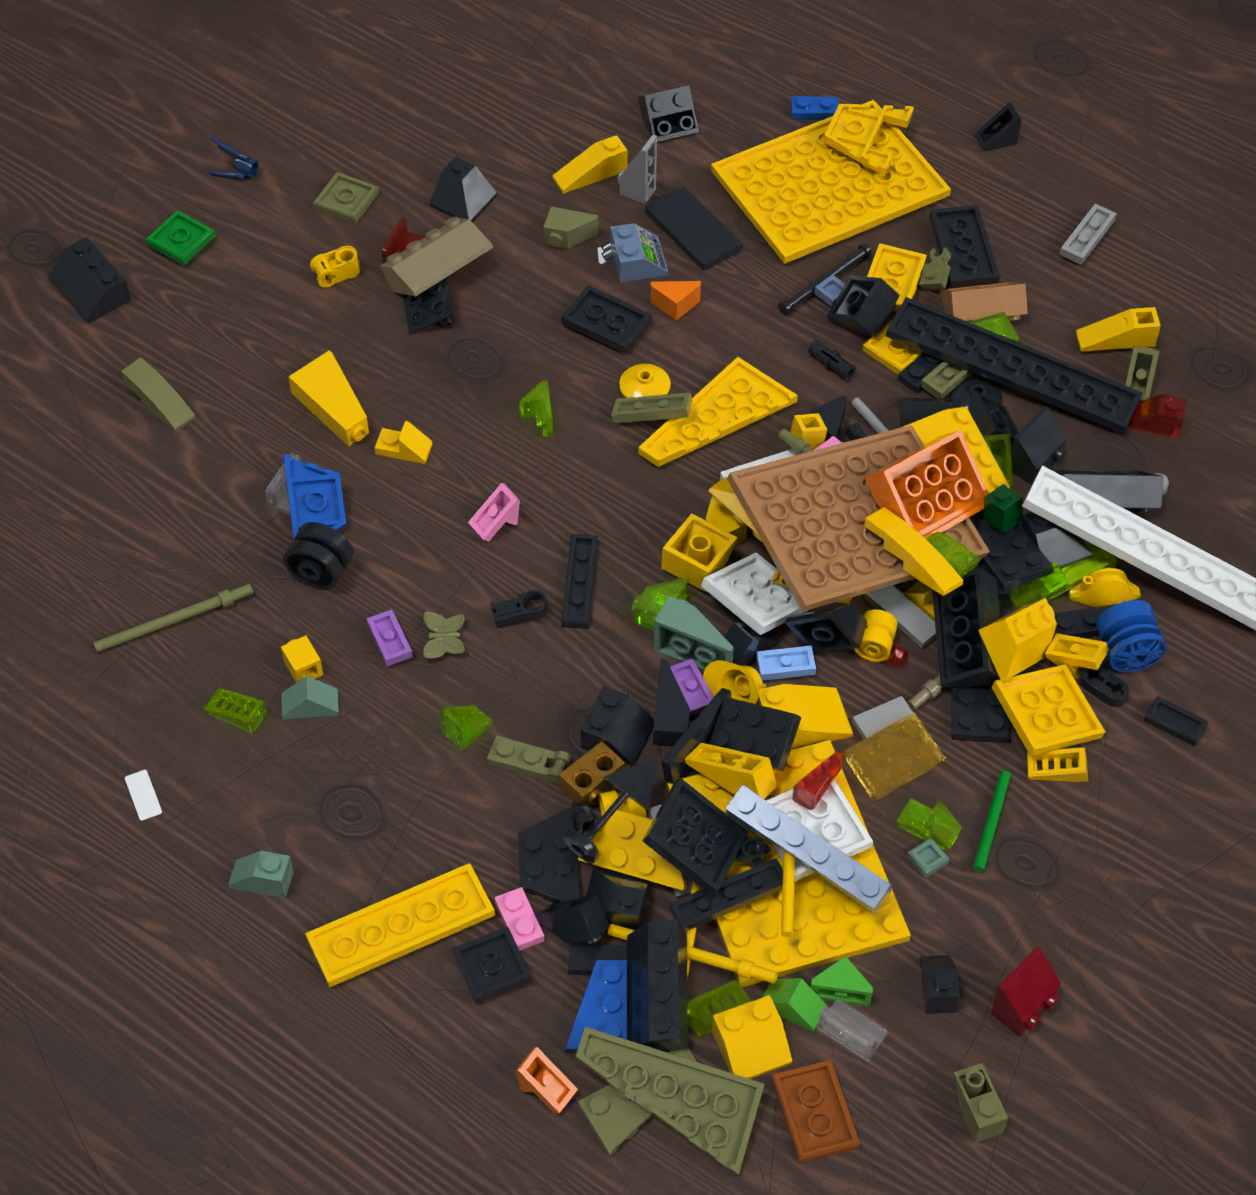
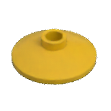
[619,364,671,398]

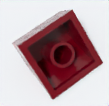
[991,946,1061,1037]

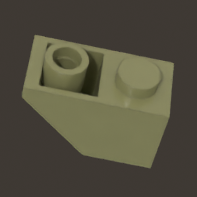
[953,1063,1008,1143]

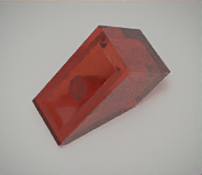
[1127,394,1188,439]

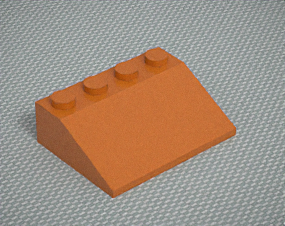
[864,430,989,541]

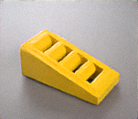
[1027,747,1088,782]

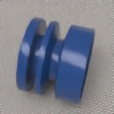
[1096,600,1167,672]

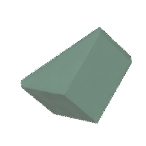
[281,676,339,720]

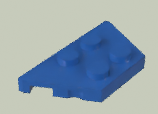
[283,454,346,542]

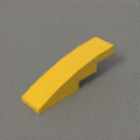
[864,507,963,596]

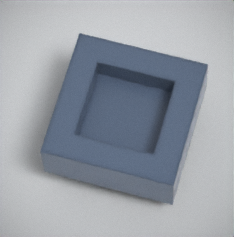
[814,274,845,307]

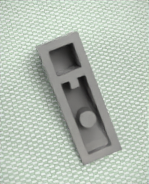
[618,135,657,204]

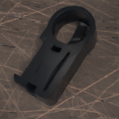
[490,590,549,628]

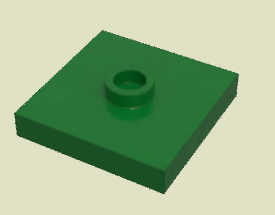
[145,210,216,266]

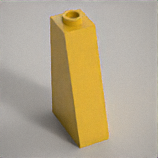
[289,351,369,447]

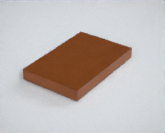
[771,1059,860,1164]

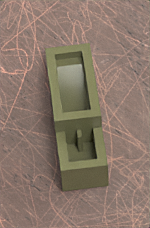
[121,357,195,432]

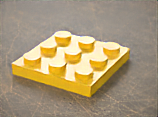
[992,664,1105,756]

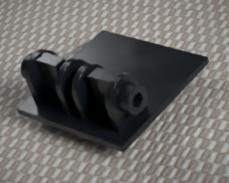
[403,277,455,335]

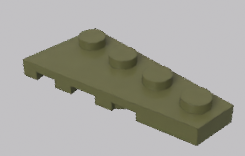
[578,1048,697,1157]

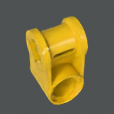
[310,246,360,287]

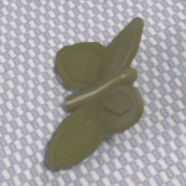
[423,611,465,659]

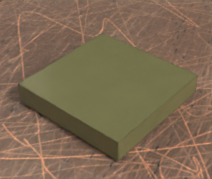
[313,172,379,224]

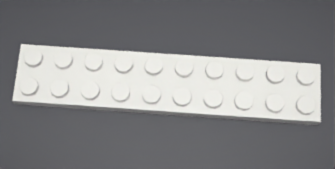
[1022,466,1256,630]

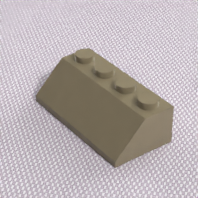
[380,217,493,296]

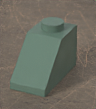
[228,851,294,898]

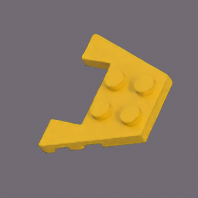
[824,104,914,176]

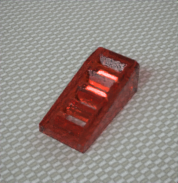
[792,751,843,811]

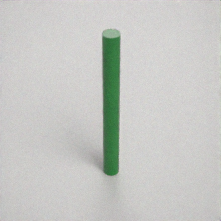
[973,771,1011,873]

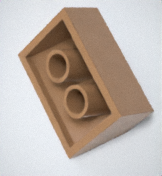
[940,282,1028,323]

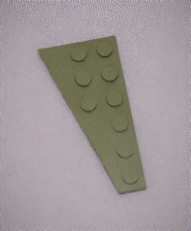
[575,1027,764,1177]

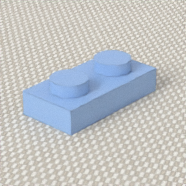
[756,646,816,681]

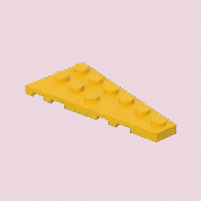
[638,357,798,467]

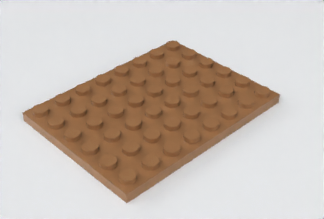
[727,425,990,612]

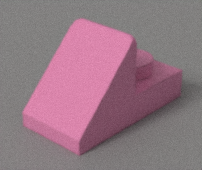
[468,483,520,542]

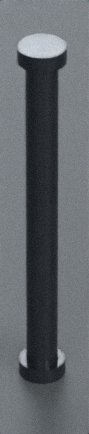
[778,243,872,316]

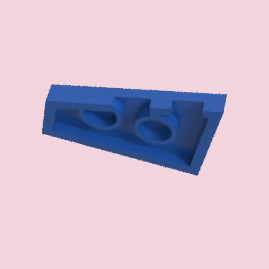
[565,960,627,1053]

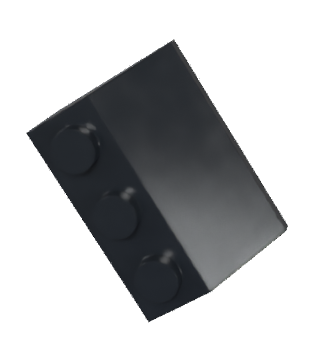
[48,237,131,323]

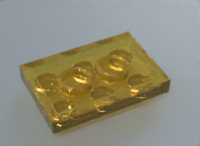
[842,713,946,802]

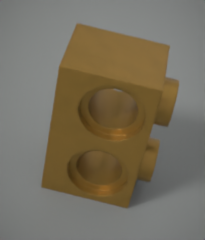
[559,741,625,807]

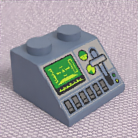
[610,223,669,283]

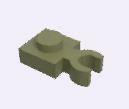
[919,248,951,290]

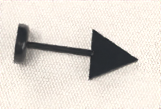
[563,757,657,864]

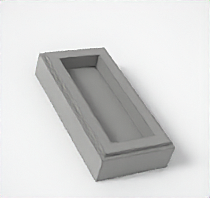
[852,696,916,743]

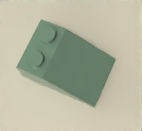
[654,596,734,672]

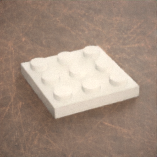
[701,553,808,635]
[767,773,873,881]

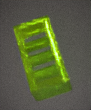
[204,688,267,734]
[688,980,752,1036]

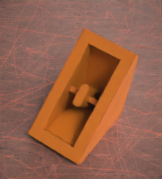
[650,281,701,321]

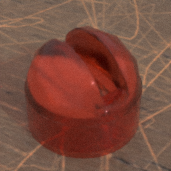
[885,643,908,667]

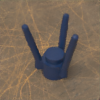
[209,136,259,181]

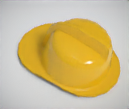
[703,660,767,704]

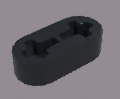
[1079,666,1129,707]

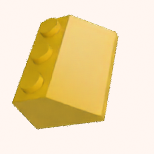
[978,598,1057,682]

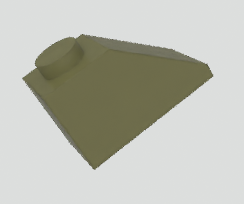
[543,206,599,249]
[1125,345,1159,402]

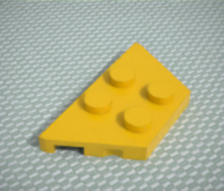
[578,810,687,890]

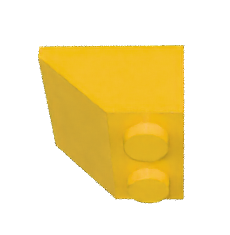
[661,513,738,593]
[712,995,793,1079]

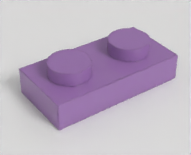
[366,610,413,666]
[670,658,714,717]

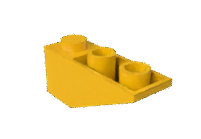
[1076,307,1161,352]

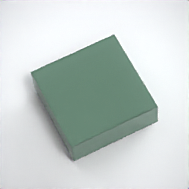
[907,838,949,878]

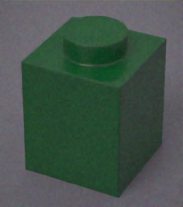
[984,484,1023,534]

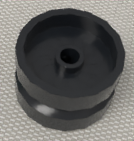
[283,522,354,590]

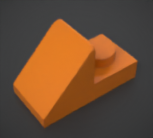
[516,1047,578,1113]

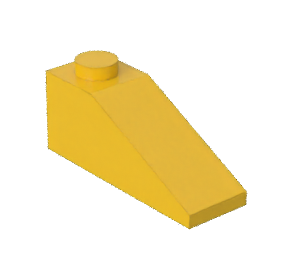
[553,135,628,194]
[685,743,777,799]

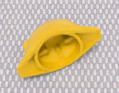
[1068,568,1141,607]

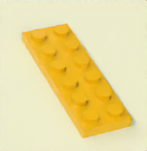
[305,863,495,988]

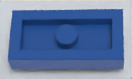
[791,96,839,120]

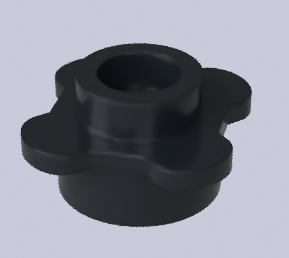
[736,837,770,867]

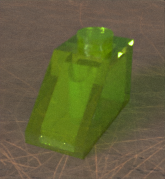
[632,577,689,631]

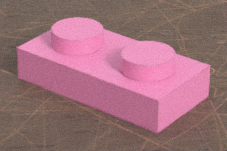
[494,887,545,951]

